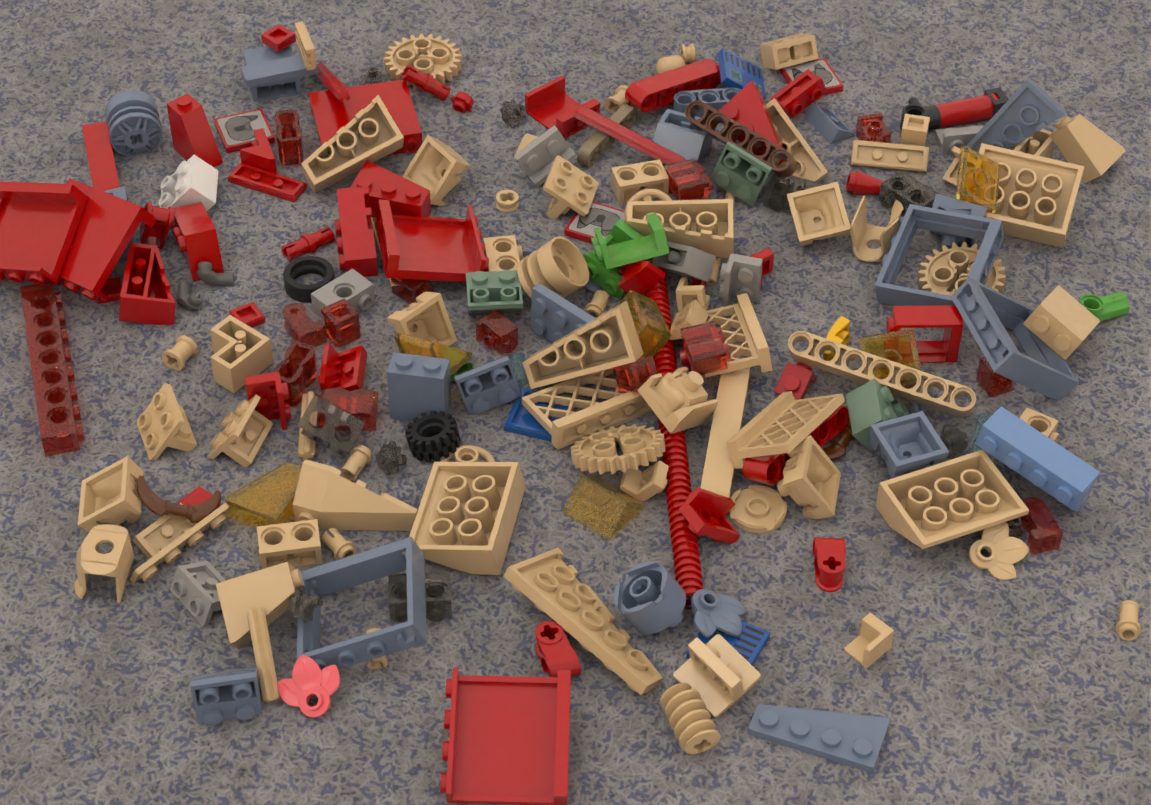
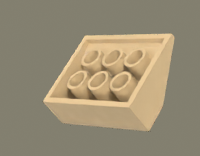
[965,143,1084,248]
[875,449,1029,549]
[409,462,526,575]

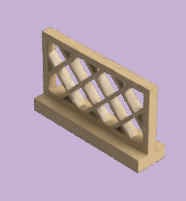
[693,293,773,378]
[522,366,653,450]
[726,391,845,469]

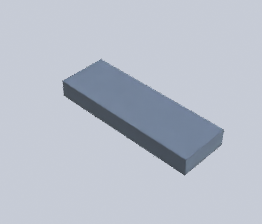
[240,55,318,88]

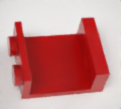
[525,76,600,139]

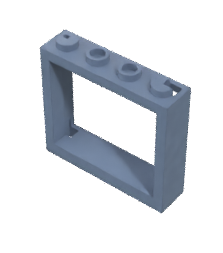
[873,204,1004,319]
[951,278,1079,400]
[297,537,427,670]

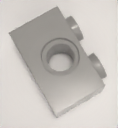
[652,242,716,282]
[311,269,375,328]

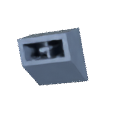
[648,109,713,174]
[454,356,522,415]
[190,666,262,725]

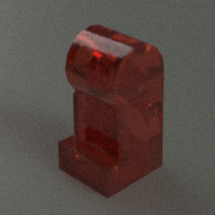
[282,303,327,352]
[1017,497,1063,555]

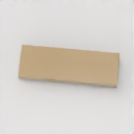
[851,140,929,173]

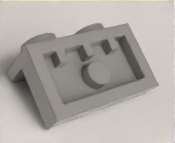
[514,125,577,187]
[934,125,984,154]
[719,253,763,307]
[170,561,226,626]

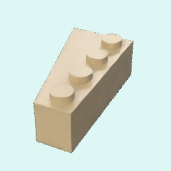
[627,199,734,259]

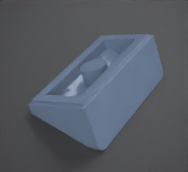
[805,104,855,144]

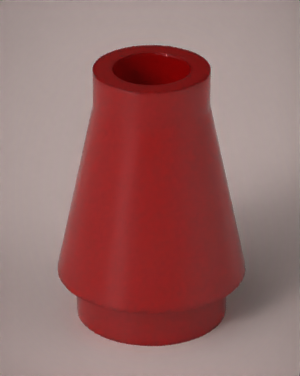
[846,170,885,196]

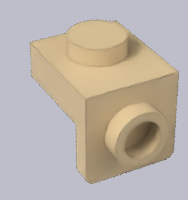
[620,460,669,501]

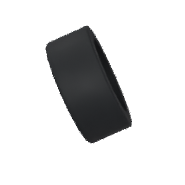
[283,256,335,303]

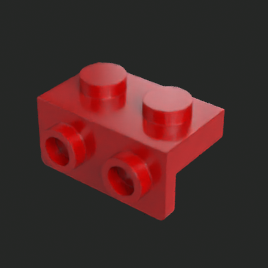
[770,69,827,119]
[318,343,368,399]
[244,372,292,430]
[679,487,740,544]

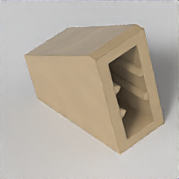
[1050,114,1126,183]
[216,562,304,648]

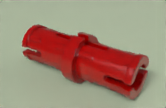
[401,65,451,101]
[281,226,335,261]

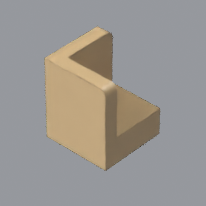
[900,114,930,146]
[676,277,711,312]
[844,613,894,668]

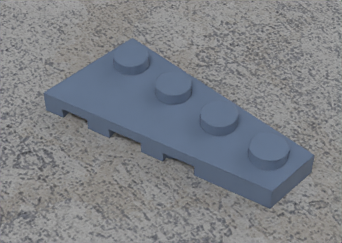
[965,78,1067,157]
[748,704,891,773]

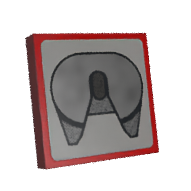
[780,58,844,95]
[214,108,275,154]
[564,201,626,244]

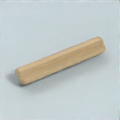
[298,391,319,460]
[247,607,280,702]

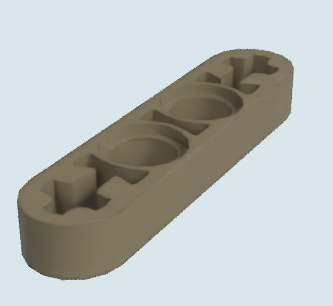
[577,104,638,168]

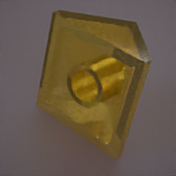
[956,145,1001,213]
[858,328,921,387]
[394,332,473,375]
[562,474,645,541]

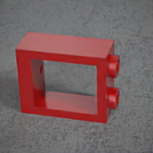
[883,305,964,363]

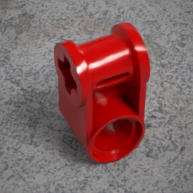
[139,202,175,250]
[812,537,846,592]
[535,621,581,677]

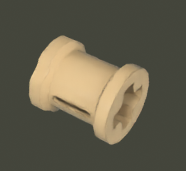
[604,85,632,114]
[162,335,198,371]

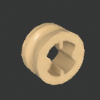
[680,43,696,64]
[496,190,519,212]

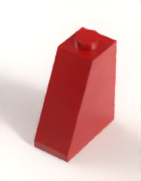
[167,94,223,167]

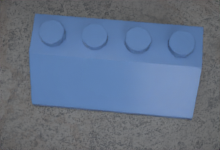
[975,406,1100,512]

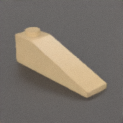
[766,98,829,187]
[293,459,418,531]

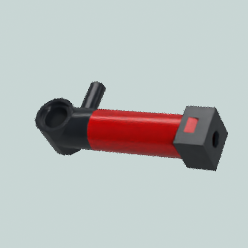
[900,87,1009,132]

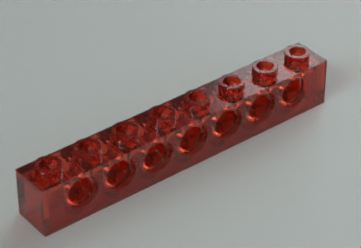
[20,283,85,457]

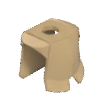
[850,196,903,262]
[74,524,135,603]

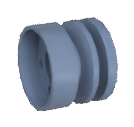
[105,90,163,157]

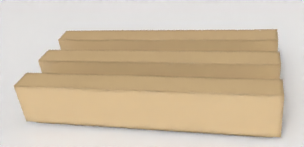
[295,22,316,71]

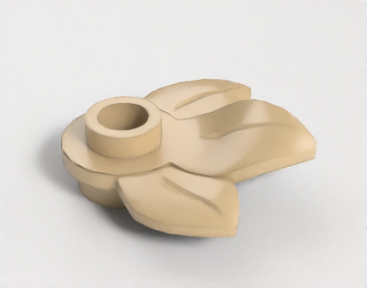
[969,522,1029,580]

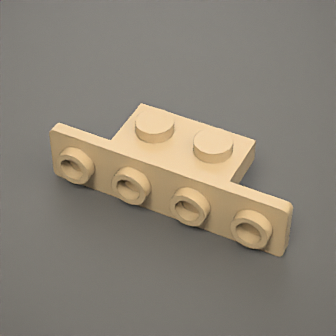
[130,503,230,584]

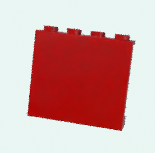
[309,80,422,157]
[54,178,157,302]
[0,181,89,285]
[375,200,489,282]
[440,667,571,805]

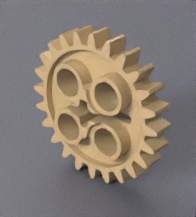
[384,34,462,89]
[918,242,1006,296]
[571,424,666,474]

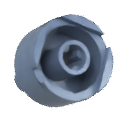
[613,561,686,636]

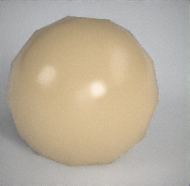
[656,55,686,74]

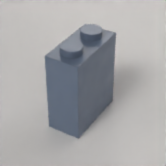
[243,45,302,102]
[387,352,452,421]

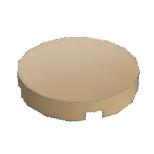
[729,485,787,534]

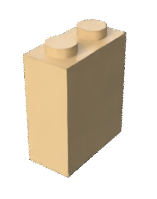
[1023,285,1100,360]

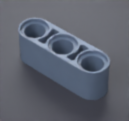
[673,88,741,118]

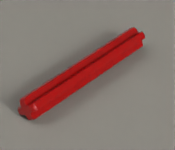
[315,61,351,102]
[574,105,686,171]

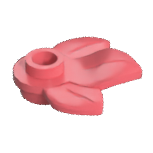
[277,655,340,718]

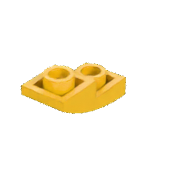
[822,316,851,373]

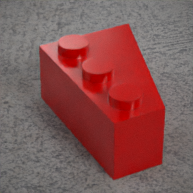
[719,80,787,166]
[350,160,431,218]
[334,186,378,277]
[171,202,224,282]
[119,243,176,325]

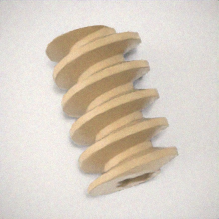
[660,682,721,755]

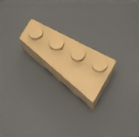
[301,95,404,193]
[523,300,643,389]

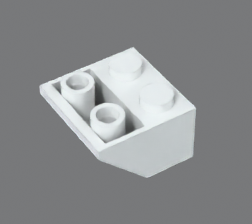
[159,155,218,211]

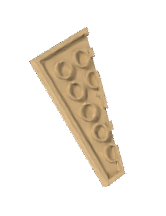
[503,548,663,695]

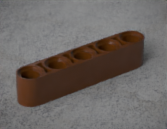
[685,100,797,177]

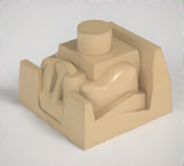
[402,135,471,206]
[787,182,850,246]
[387,292,457,357]
[638,367,718,434]
[777,435,841,519]
[78,456,143,532]

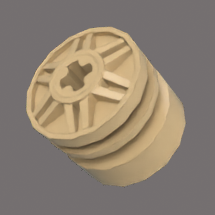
[517,236,590,299]

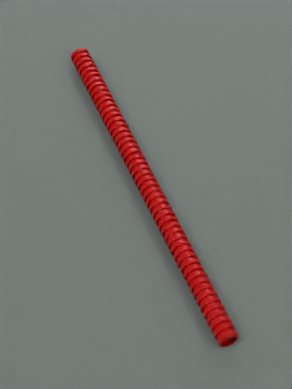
[644,267,704,609]

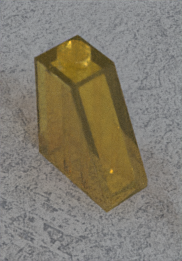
[225,462,302,529]

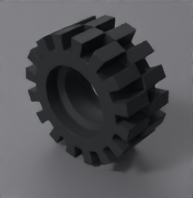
[405,411,461,462]

